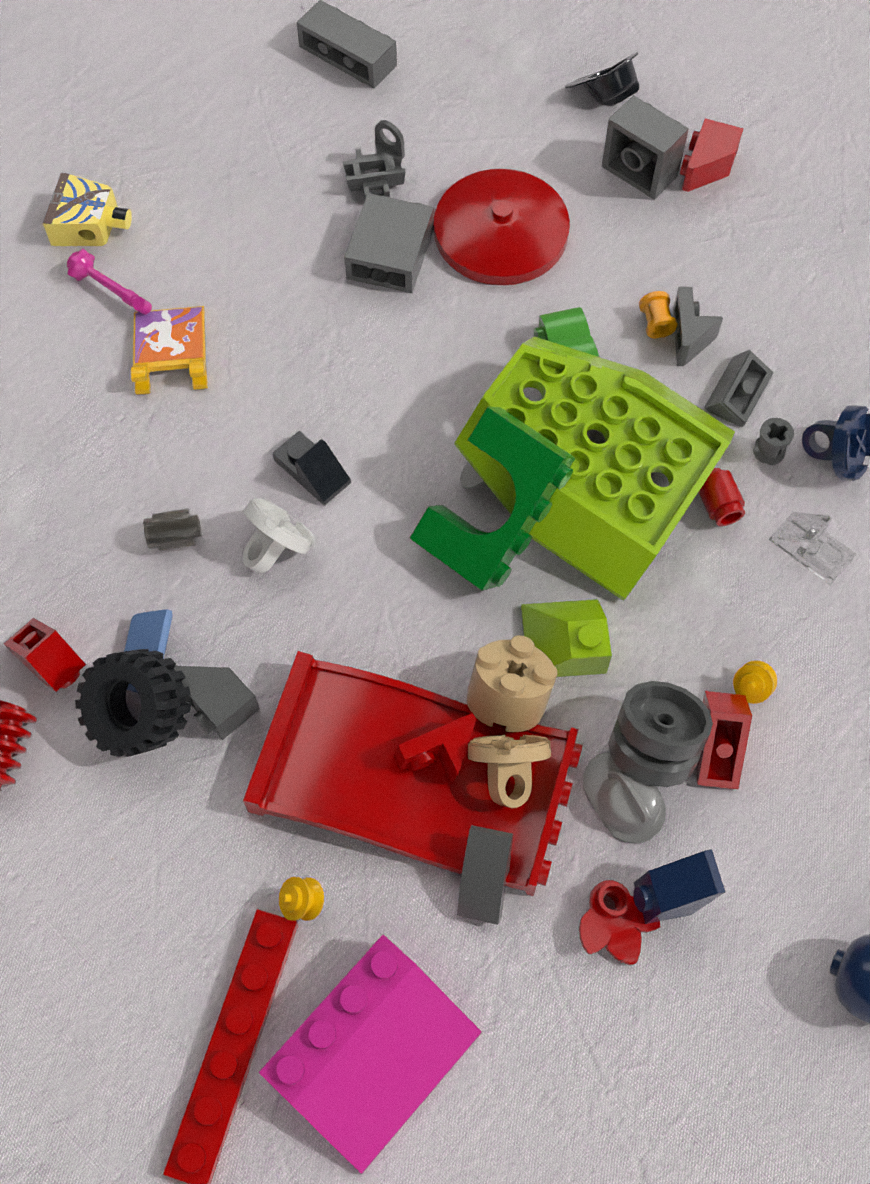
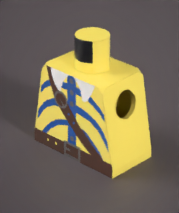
[43,173,132,246]

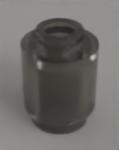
[143,508,202,551]

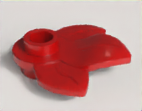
[579,880,661,965]

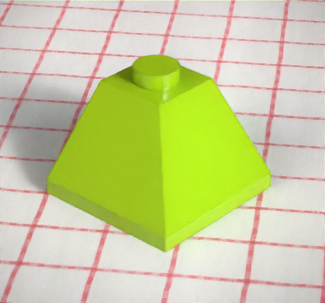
[521,599,612,677]

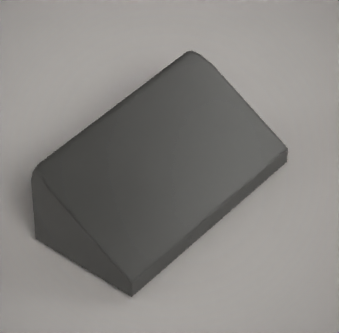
[704,349,774,427]

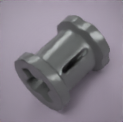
[753,418,794,465]

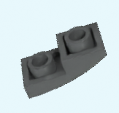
[457,825,513,925]

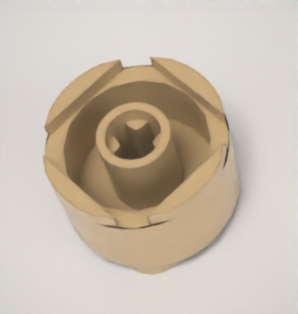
[467,635,558,732]

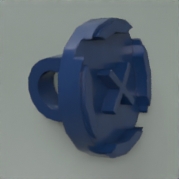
[801,405,870,481]

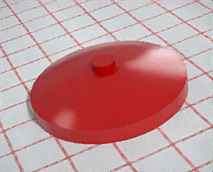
[434,169,570,286]

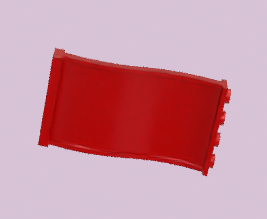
[243,651,583,896]

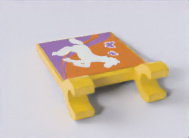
[131,306,208,395]

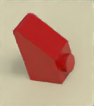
[4,618,86,692]
[697,691,753,790]

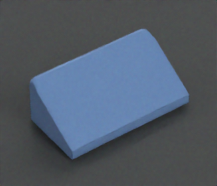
[124,609,173,693]

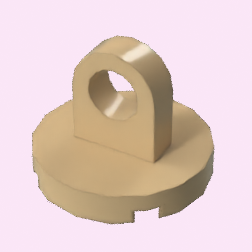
[468,735,551,808]

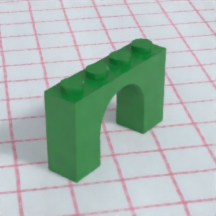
[409,407,575,591]

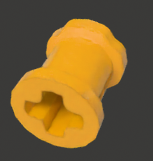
[639,291,677,339]

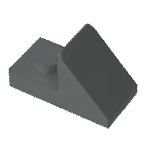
[673,287,723,366]

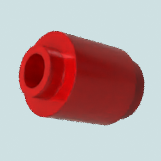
[698,468,745,526]

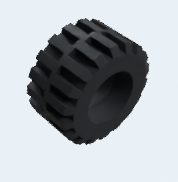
[75,649,191,757]

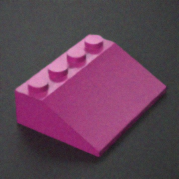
[258,934,482,1174]

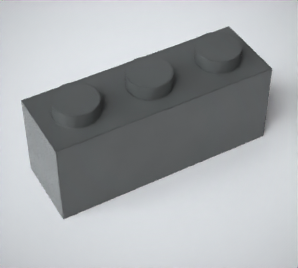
[296,0,397,89]

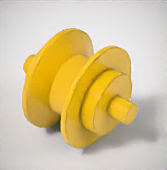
[733,660,777,704]
[279,877,324,921]

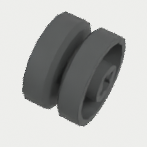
[608,681,713,787]

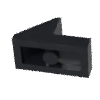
[273,431,351,506]

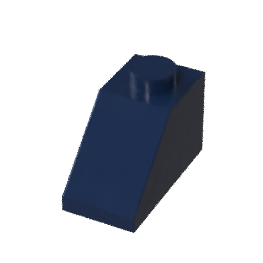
[633,849,726,924]

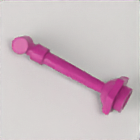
[67,249,152,315]

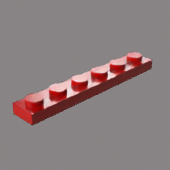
[163,909,299,1184]

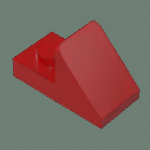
[393,712,476,783]

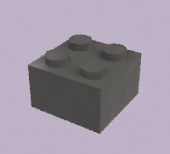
[601,95,689,200]

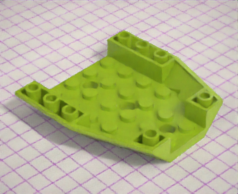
[454,337,735,601]

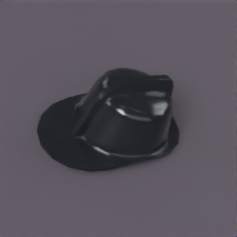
[565,52,640,105]

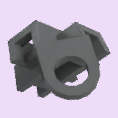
[343,120,406,201]

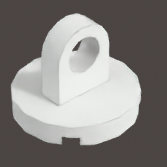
[243,498,315,573]

